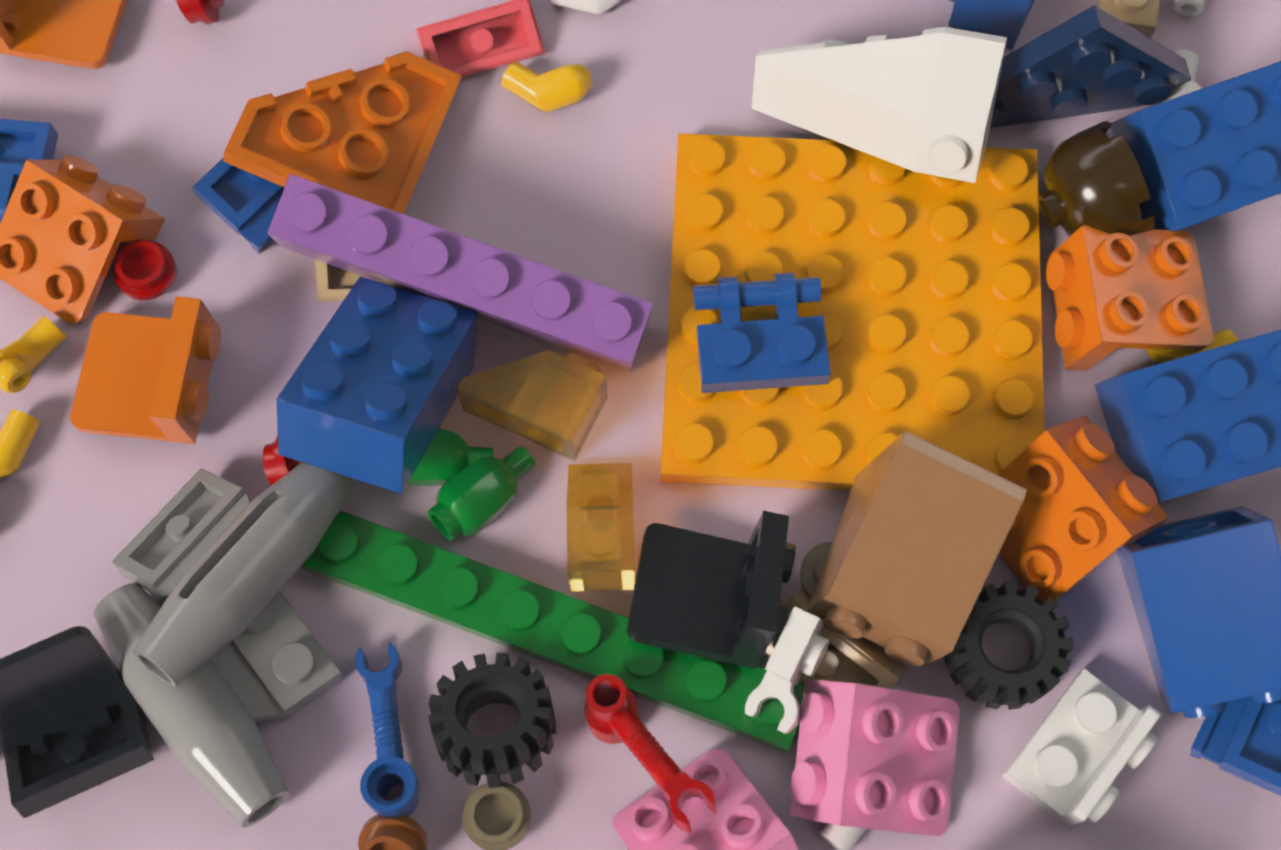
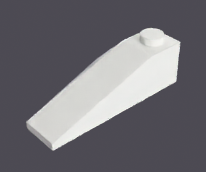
[752,27,1007,183]

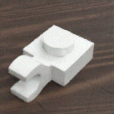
[745,606,829,734]

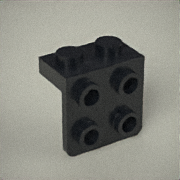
[627,510,796,669]
[0,626,154,818]

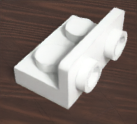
[1001,668,1162,828]

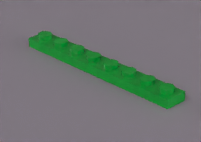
[301,510,805,753]

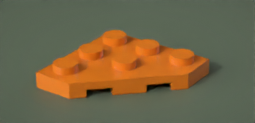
[223,51,462,214]

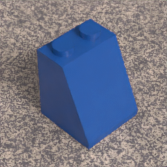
[1117,506,1281,718]

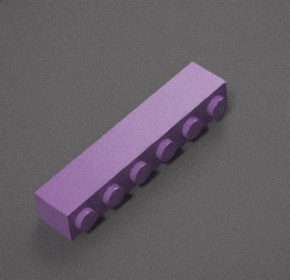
[267,174,653,372]

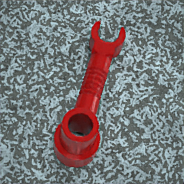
[584,674,717,833]

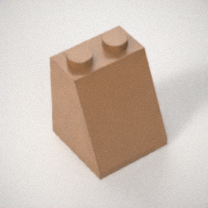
[807,431,1027,667]

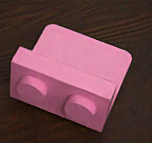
[789,679,960,836]
[613,748,798,850]

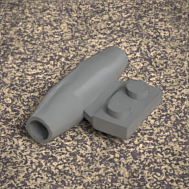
[112,462,355,687]
[93,583,342,827]

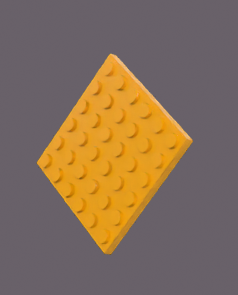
[660,133,1045,491]

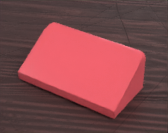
[416,0,545,78]

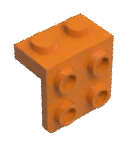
[0,0,127,69]
[0,155,165,324]
[1046,225,1214,371]
[70,296,221,444]
[998,415,1169,602]

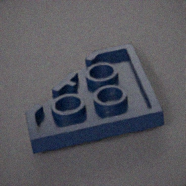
[990,5,1192,128]

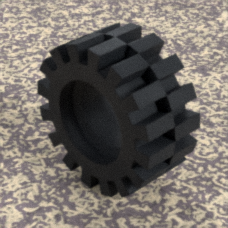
[943,581,1073,710]
[428,652,556,788]

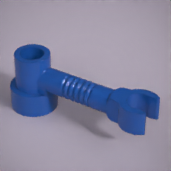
[355,643,420,816]

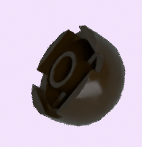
[1037,121,1154,237]

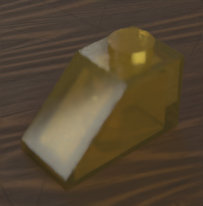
[457,350,608,461]
[566,463,635,591]

